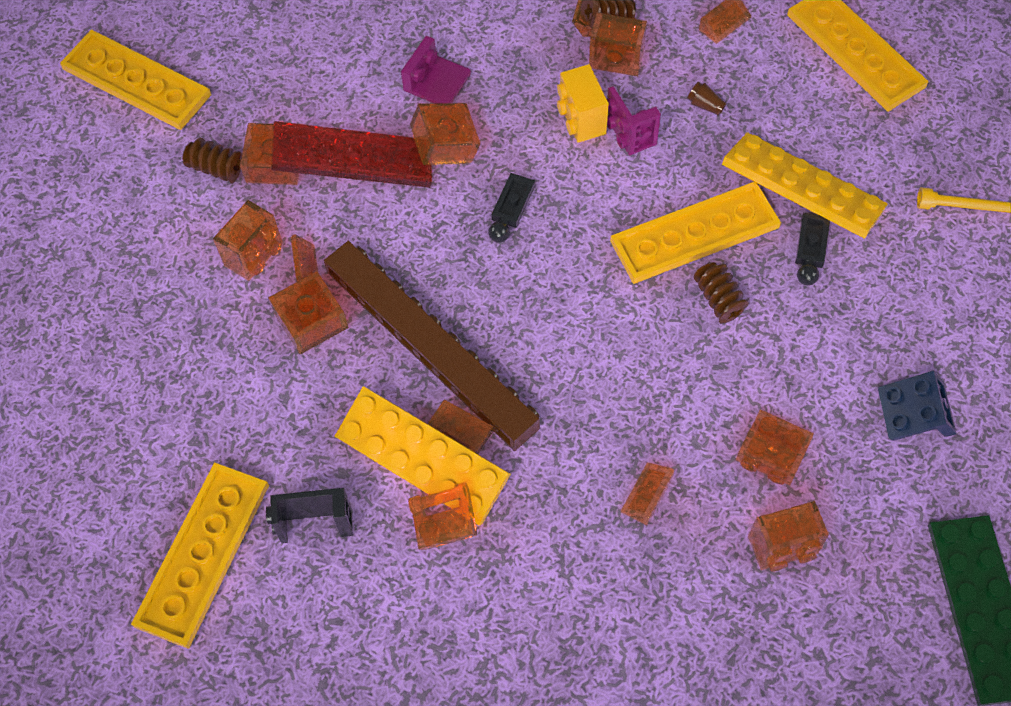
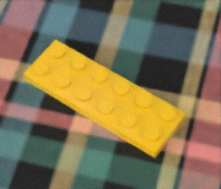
[787,0,929,112]
[60,29,211,130]
[722,132,888,239]
[610,182,781,284]
[335,386,511,525]
[131,462,269,649]

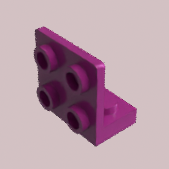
[401,36,471,108]
[607,86,661,156]

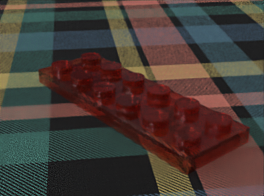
[271,121,432,188]

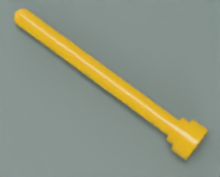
[917,187,1011,213]

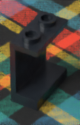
[266,487,353,543]

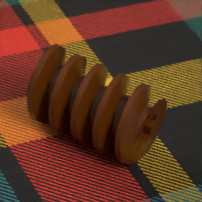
[580,0,636,30]
[182,137,242,184]
[693,262,749,324]

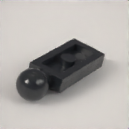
[488,173,535,243]
[795,212,830,286]

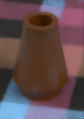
[687,81,727,116]

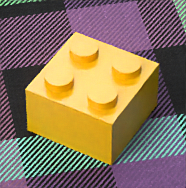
[557,64,609,143]

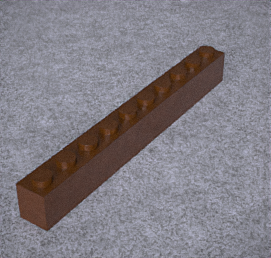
[324,240,540,452]

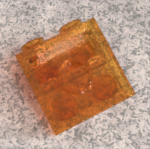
[736,409,814,485]

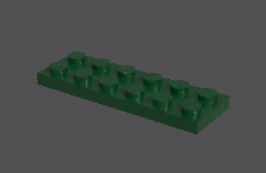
[928,515,1011,706]

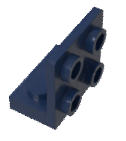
[878,370,957,441]

